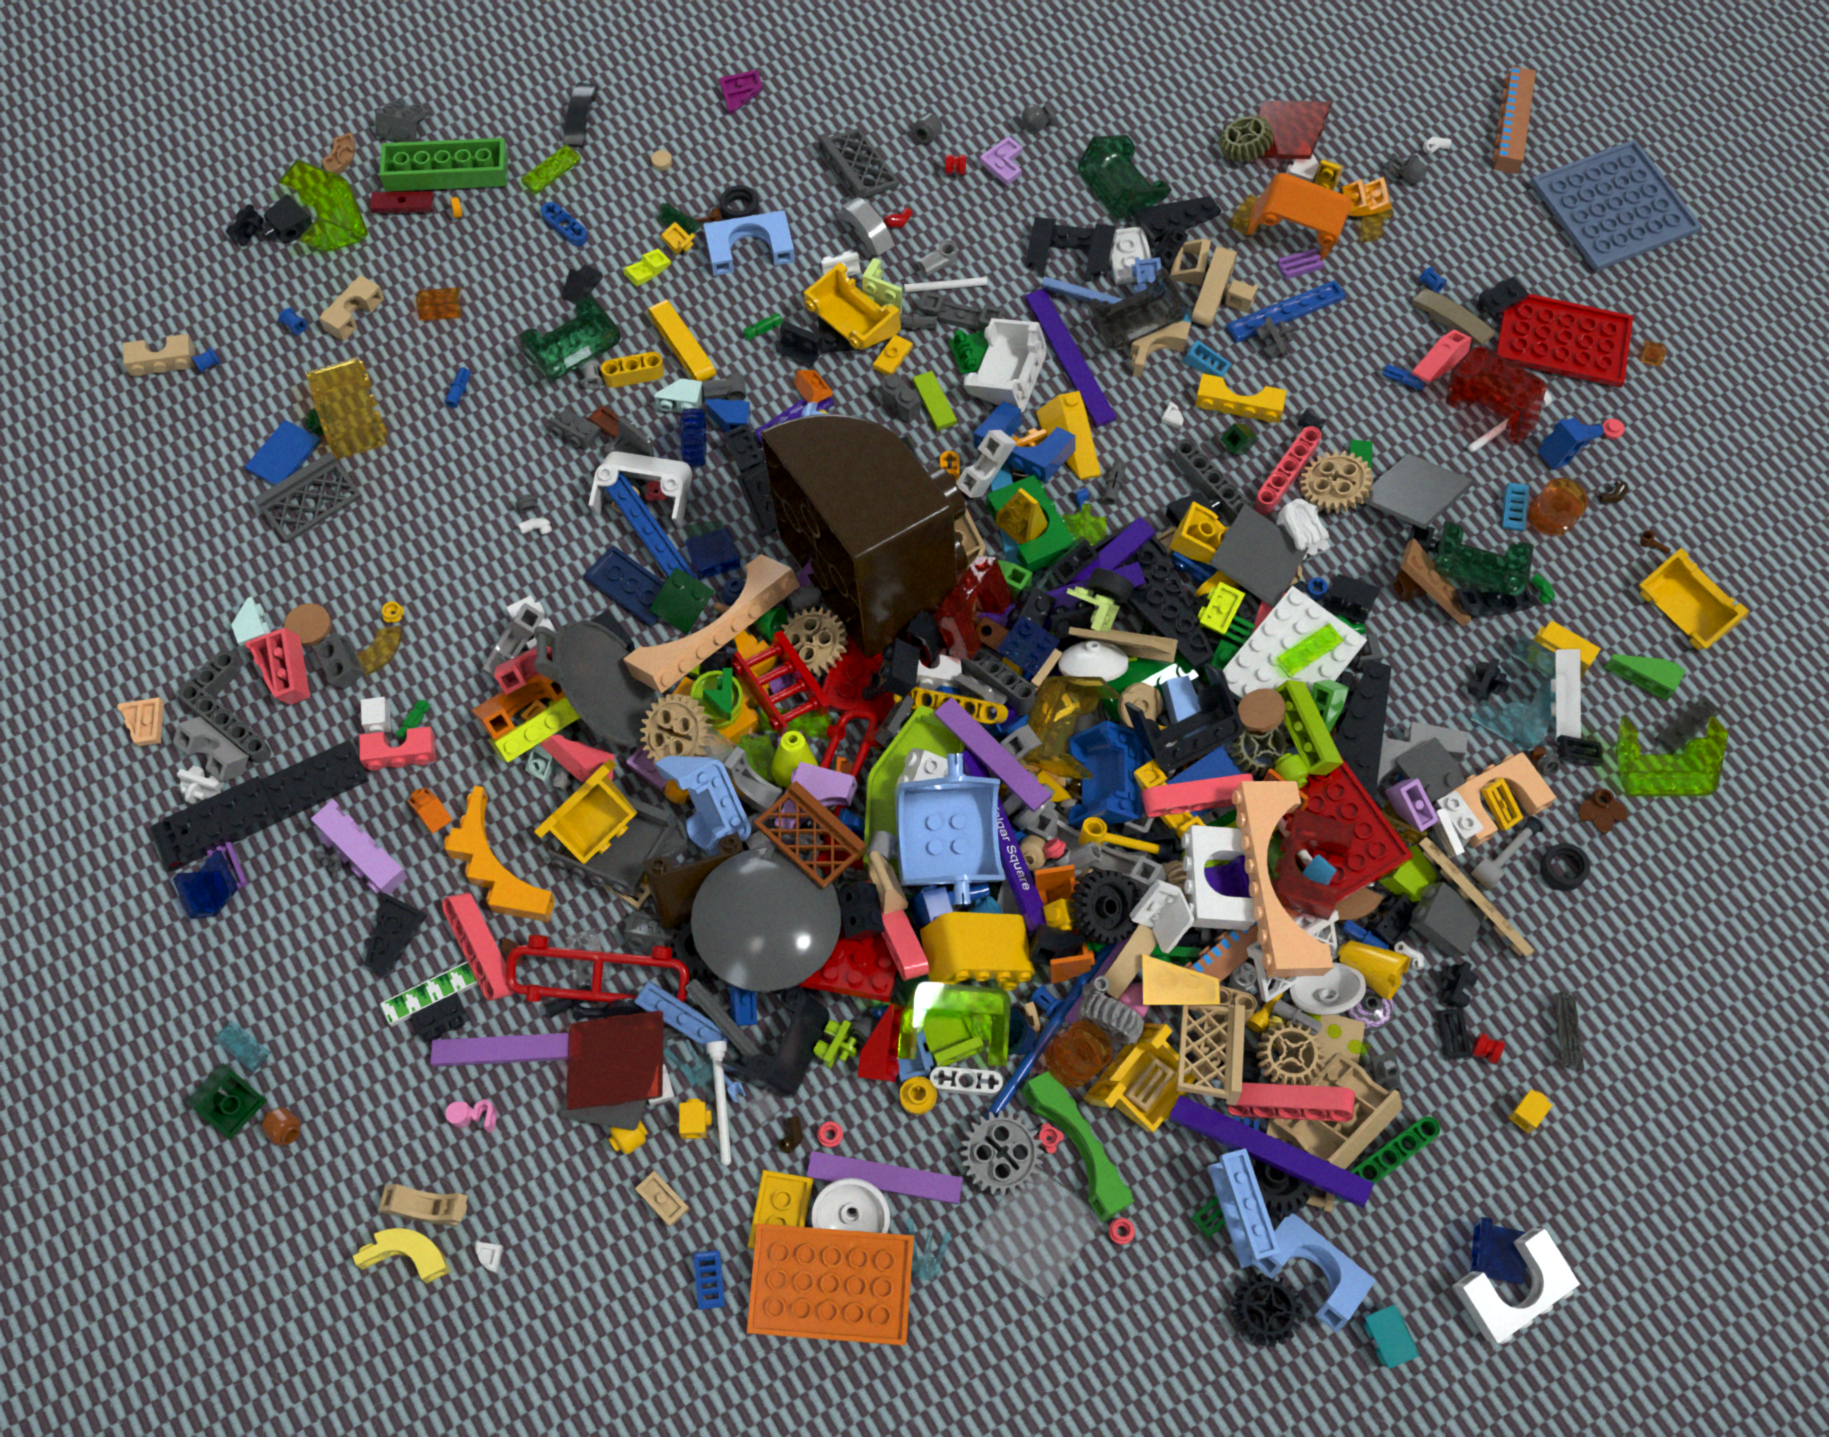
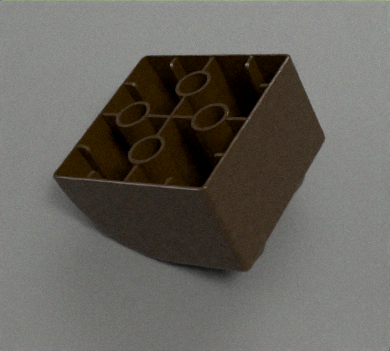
[760,414,968,659]

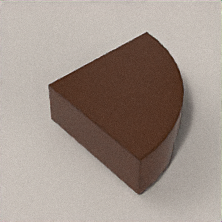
[500,938,524,967]

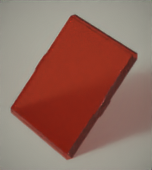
[1257,101,1332,160]
[566,1011,663,1110]

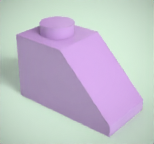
[1385,778,1439,832]

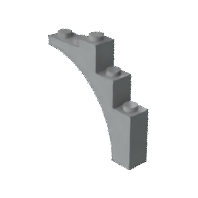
[1377,722,1468,786]

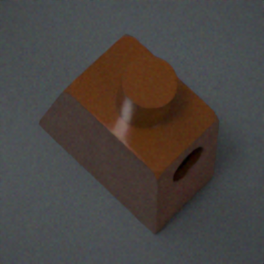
[965,612,1019,655]

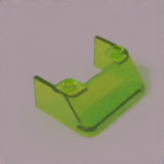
[279,159,368,252]
[1616,716,1729,796]
[898,982,1011,1066]

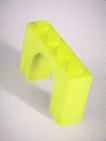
[488,696,580,763]

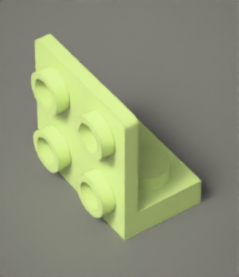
[862,258,902,315]
[1066,586,1120,632]

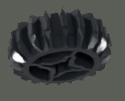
[1231,1273,1303,1348]

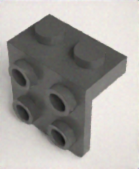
[375,101,429,142]
[604,416,654,479]

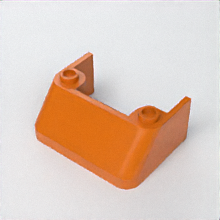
[1248,173,1351,261]
[1035,864,1095,984]

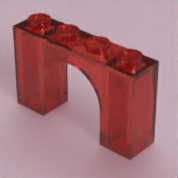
[934,556,1013,660]
[1271,809,1354,921]

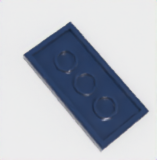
[583,545,665,628]

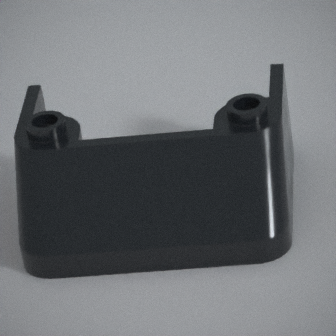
[1124,663,1243,771]
[722,986,830,1098]

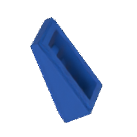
[693,1250,725,1310]

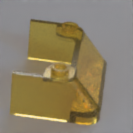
[1022,676,1120,779]

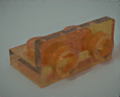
[416,287,462,321]

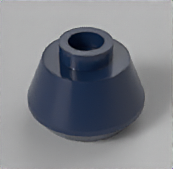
[721,578,746,606]

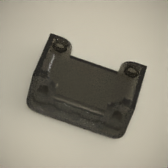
[1087,268,1187,350]

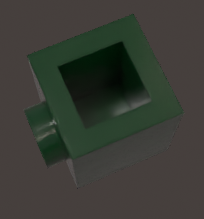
[1220,423,1259,455]

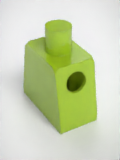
[1378,845,1437,902]

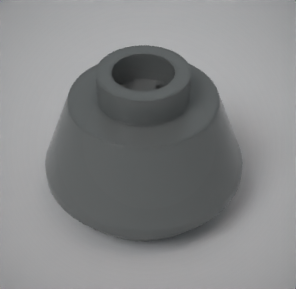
[850,1017,879,1048]

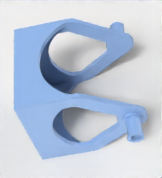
[894,753,1005,905]

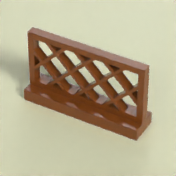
[754,781,866,890]

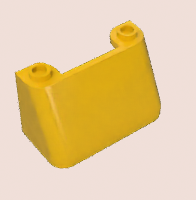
[804,262,901,350]
[1639,547,1749,651]

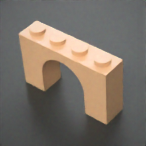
[1444,752,1557,848]

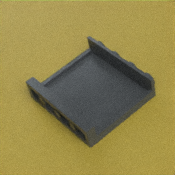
[547,794,677,896]

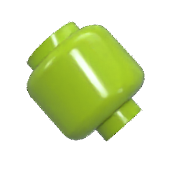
[1274,753,1309,789]

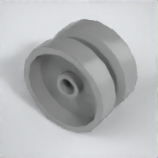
[1000,769,1055,831]

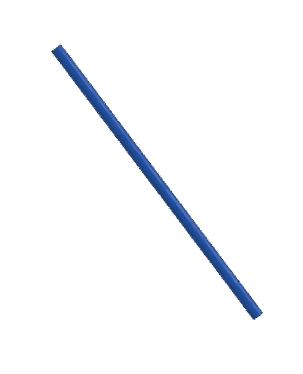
[963,893,1146,1150]

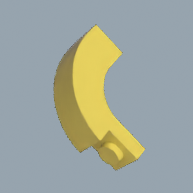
[353,1228,451,1284]

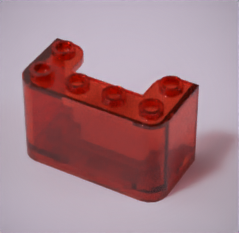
[1446,346,1547,445]

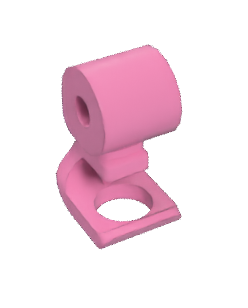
[446,1099,497,1133]

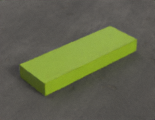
[912,371,957,431]

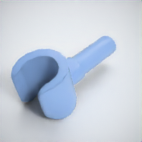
[724,1074,746,1103]

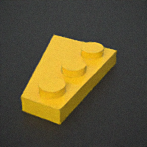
[1142,954,1220,1005]

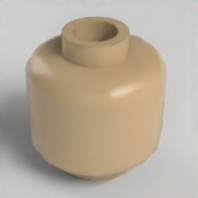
[1019,835,1046,871]

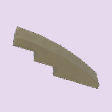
[1412,288,1495,346]

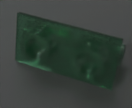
[657,203,702,236]

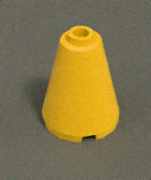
[1338,940,1411,1000]

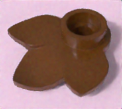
[1579,789,1627,834]

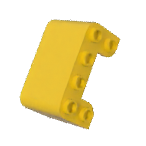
[920,912,1035,991]

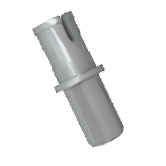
[1272,999,1322,1035]

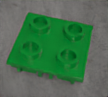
[948,330,989,375]

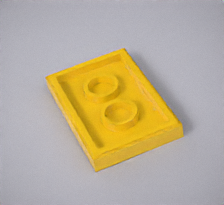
[748,1170,814,1250]

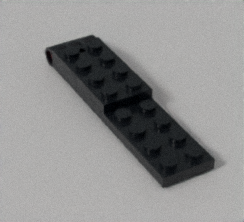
[150,740,369,871]

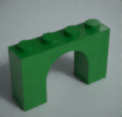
[986,475,1076,572]

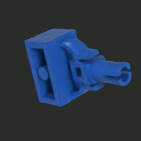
[1537,418,1604,470]
[909,883,990,928]

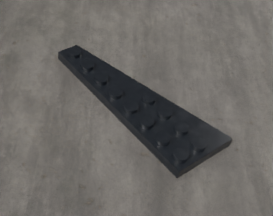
[1334,659,1392,802]

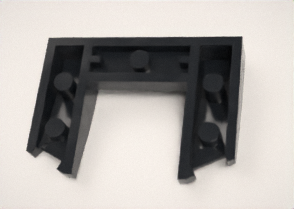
[1025,217,1117,282]

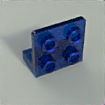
[685,528,741,580]
[997,615,1060,683]
[173,850,238,919]
[1470,1217,1526,1285]

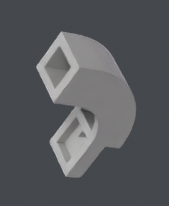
[835,197,895,256]
[481,603,545,680]
[723,746,784,819]

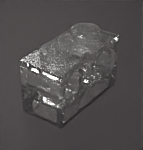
[564,928,611,987]

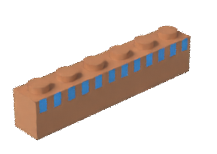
[1492,66,1536,174]
[1184,883,1309,983]

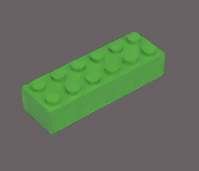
[380,138,509,192]

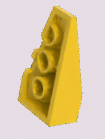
[1036,391,1101,480]
[995,488,1048,545]
[1170,501,1229,565]

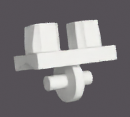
[821,251,861,277]
[177,765,225,804]

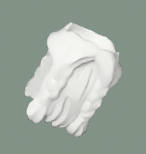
[1276,499,1330,562]

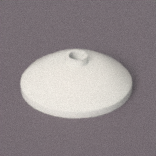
[1058,641,1128,683]
[1290,963,1366,1015]
[812,1178,890,1233]

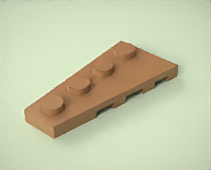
[1400,538,1472,626]

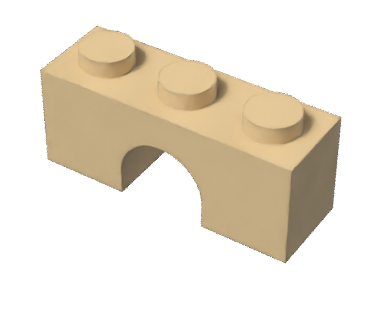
[319,275,384,342]
[123,334,196,376]

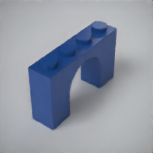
[973,401,1075,483]

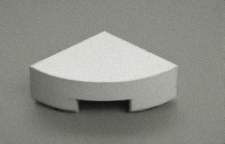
[1161,402,1183,430]
[476,1241,503,1273]

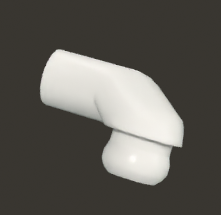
[1423,137,1451,154]
[518,518,552,535]
[1394,942,1425,970]

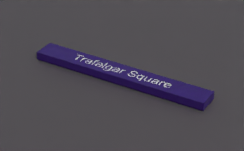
[960,751,1047,933]

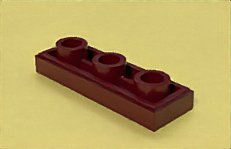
[370,191,435,213]

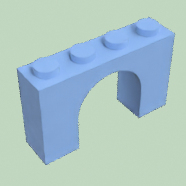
[704,210,795,276]
[1251,1212,1376,1333]

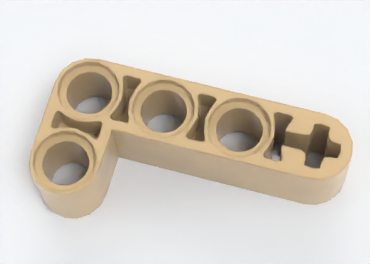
[1191,246,1237,327]
[1195,986,1257,1078]

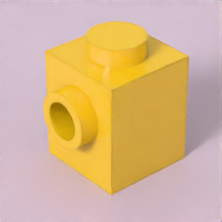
[1043,899,1076,932]
[1508,1089,1553,1134]
[679,1099,712,1139]

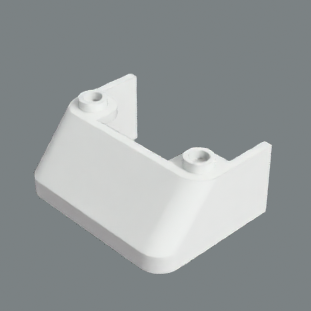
[589,452,692,529]

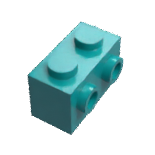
[1363,1303,1420,1369]

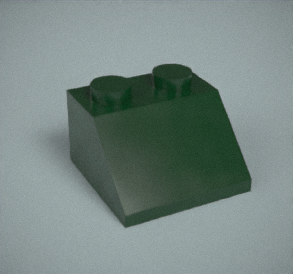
[649,567,714,635]
[186,1063,267,1140]

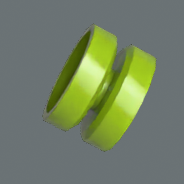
[690,671,743,731]

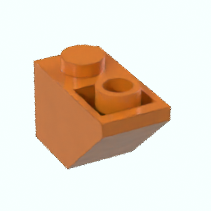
[407,787,453,834]

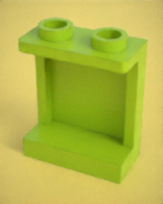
[914,991,984,1067]

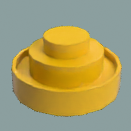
[900,1076,937,1115]

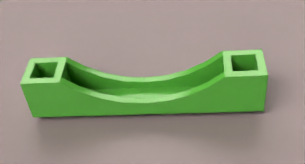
[1021,1069,1134,1223]

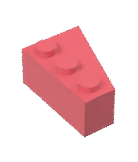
[245,627,310,705]

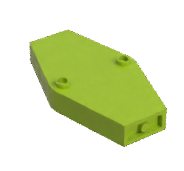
[863,705,964,881]

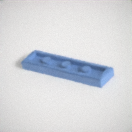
[1042,276,1125,312]
[634,980,729,1047]

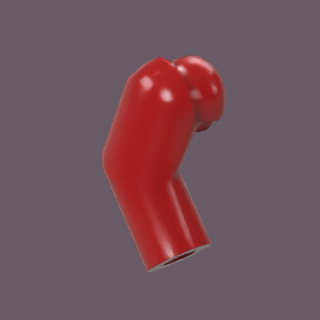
[883,208,913,228]

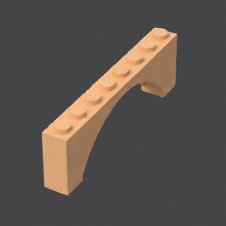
[623,554,800,694]
[1232,781,1334,977]

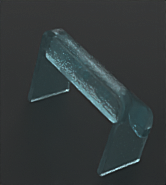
[1471,635,1556,750]

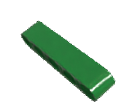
[1335,1117,1441,1203]

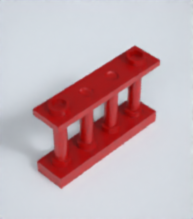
[732,630,831,737]

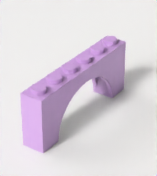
[767,762,858,846]

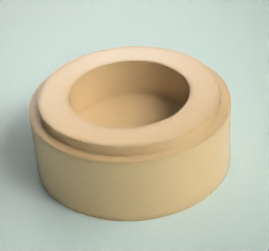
[651,150,672,171]

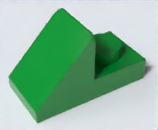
[1201,639,1241,684]
[703,668,732,721]

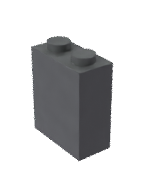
[1409,882,1485,957]

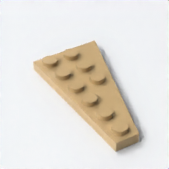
[1419,837,1535,957]

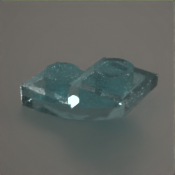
[214,1020,271,1073]

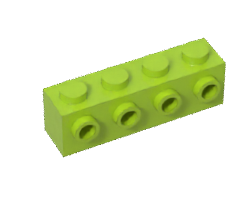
[1274,680,1343,775]

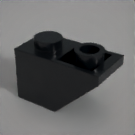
[1029,923,1085,966]

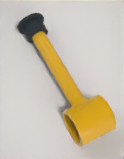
[1078,817,1173,862]

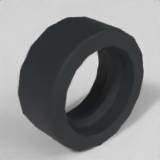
[720,185,759,220]
[1087,568,1134,603]
[1540,843,1591,891]

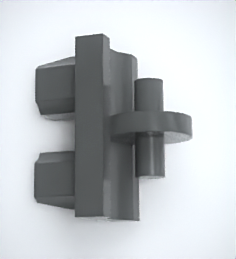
[1257,317,1295,358]
[1369,1049,1403,1096]

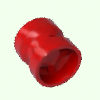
[945,154,966,175]
[1471,1032,1505,1065]

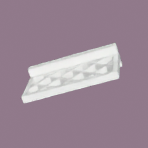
[1247,902,1339,1002]

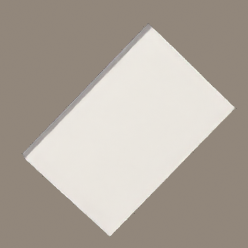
[1110,227,1152,285]

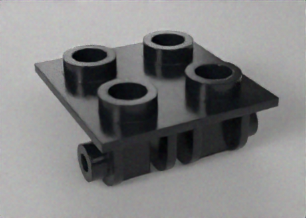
[1322,573,1381,624]

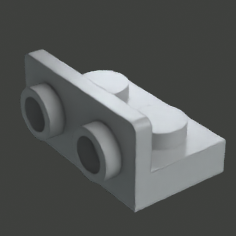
[954,673,1008,714]

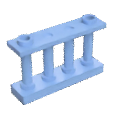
[1207,1148,1281,1268]

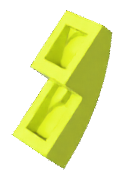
[624,249,671,287]

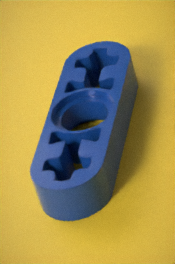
[541,202,588,246]

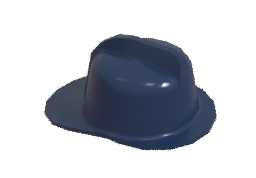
[990,1006,1036,1055]

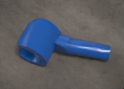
[1075,488,1090,519]

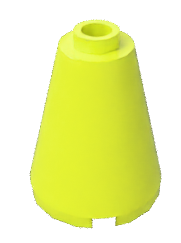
[771,731,818,787]

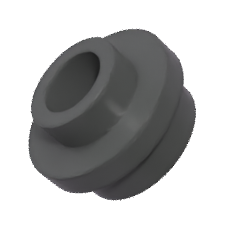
[515,494,538,513]
[1536,753,1561,776]

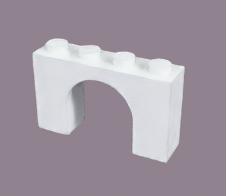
[1181,825,1255,930]
[1452,1228,1580,1344]

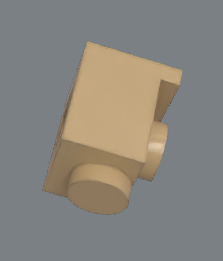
[1224,279,1259,313]

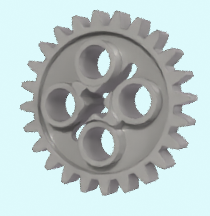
[960,1110,1044,1196]

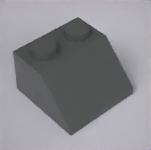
[1395,737,1466,803]

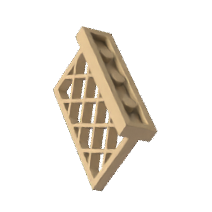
[1068,627,1178,663]
[1177,1004,1245,1106]

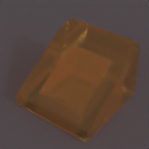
[1640,340,1667,366]

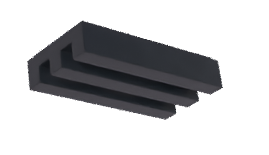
[1557,735,1603,767]
[1436,1009,1472,1061]

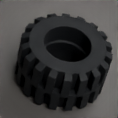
[670,918,720,984]

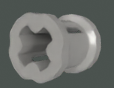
[581,360,603,389]

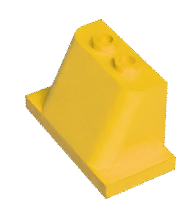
[534,759,637,864]
[1083,1023,1196,1133]

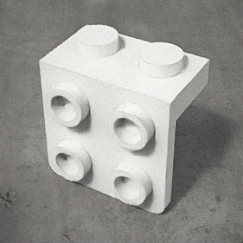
[897,748,948,786]
[1129,879,1194,954]

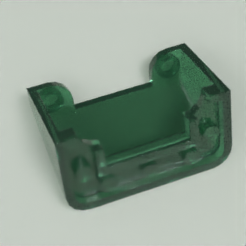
[1078,135,1172,220]

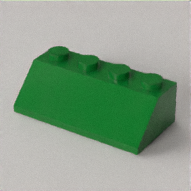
[1092,653,1198,722]

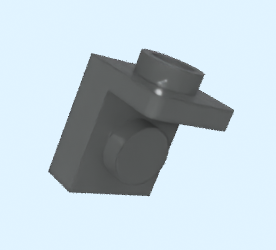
[1355,634,1383,671]

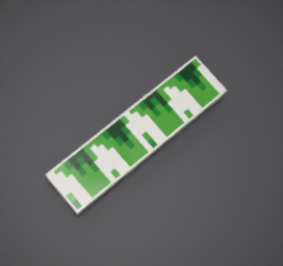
[380,961,479,1027]

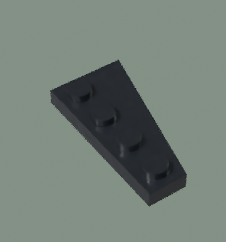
[1131,196,1221,243]

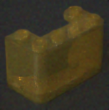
[305,357,388,460]

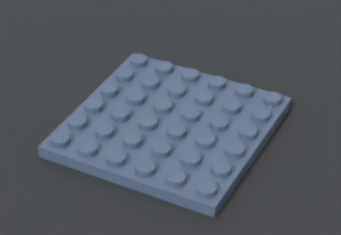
[1530,139,1702,272]

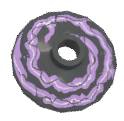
[1346,984,1395,1031]

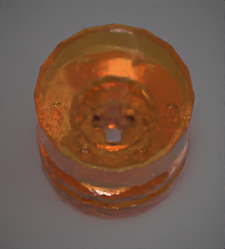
[1529,478,1588,536]
[1045,1020,1113,1088]

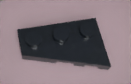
[364,893,427,978]

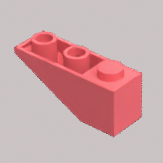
[1412,330,1472,383]
[540,735,615,783]

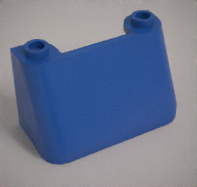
[1068,720,1143,829]

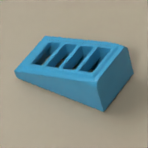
[1182,340,1232,377]
[1502,483,1529,531]

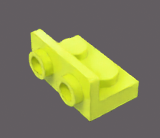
[1197,582,1245,636]

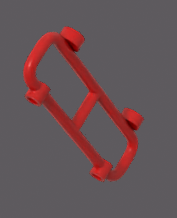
[791,709,882,852]
[505,935,689,1002]

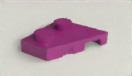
[719,70,763,115]

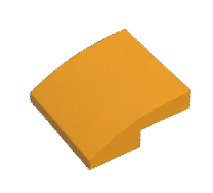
[1342,177,1392,216]

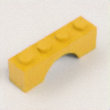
[1195,373,1287,423]

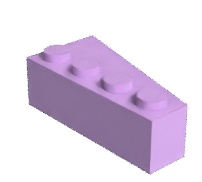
[311,799,408,895]

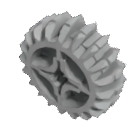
[1077,994,1144,1045]

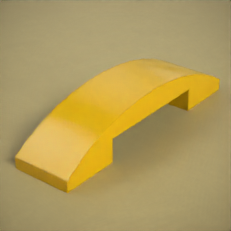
[1133,760,1206,840]

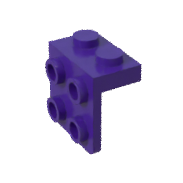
[1204,855,1253,898]

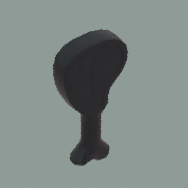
[572,998,646,1027]

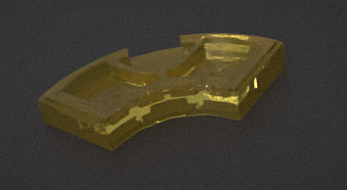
[1360,209,1394,243]
[356,625,402,676]

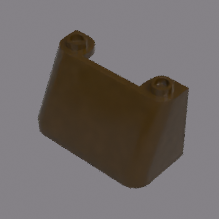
[644,832,744,929]

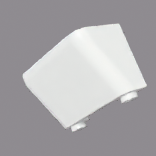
[964,318,1047,412]

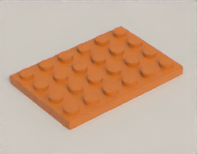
[747,1224,914,1346]

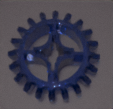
[680,408,707,467]

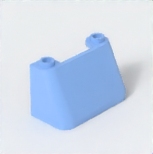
[655,756,751,857]

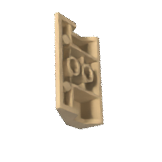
[1273,1052,1403,1170]

